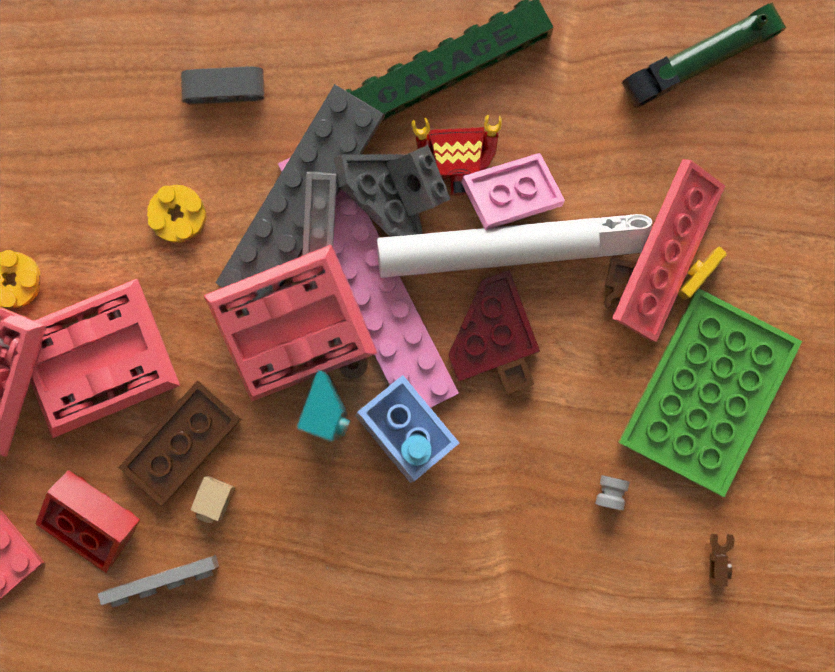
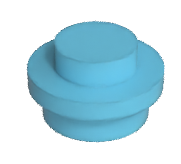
[401,435,432,466]

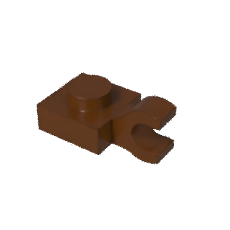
[709,533,735,587]

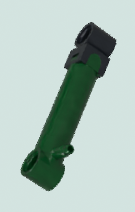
[621,3,786,108]

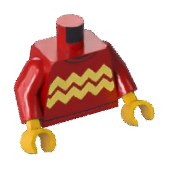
[411,115,502,196]

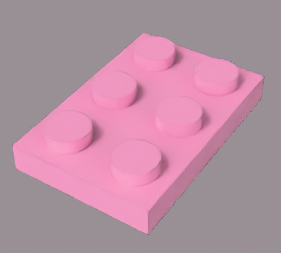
[461,153,565,230]

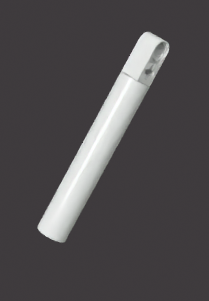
[377,214,652,278]

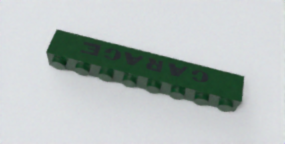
[345,0,554,121]

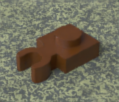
[604,258,636,308]

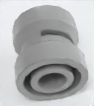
[595,475,630,511]

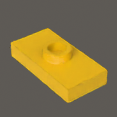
[678,247,727,300]

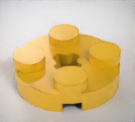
[147,185,206,243]
[0,250,41,308]

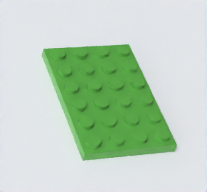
[618,289,802,497]

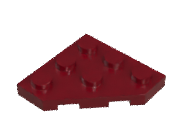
[448,270,540,382]

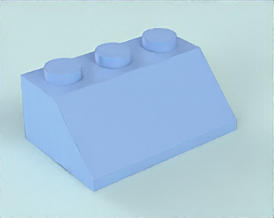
[355,375,459,483]

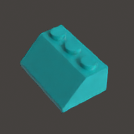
[297,370,350,441]

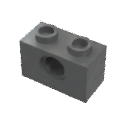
[386,145,450,216]

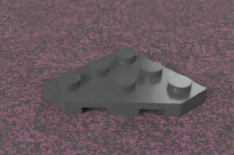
[334,154,423,237]

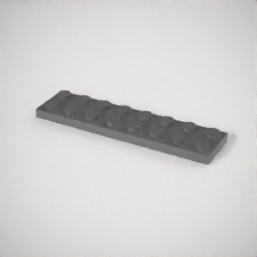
[216,84,385,303]

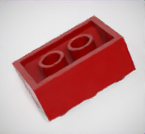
[35,470,140,573]

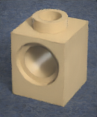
[191,476,235,524]

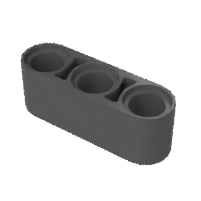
[181,67,264,104]

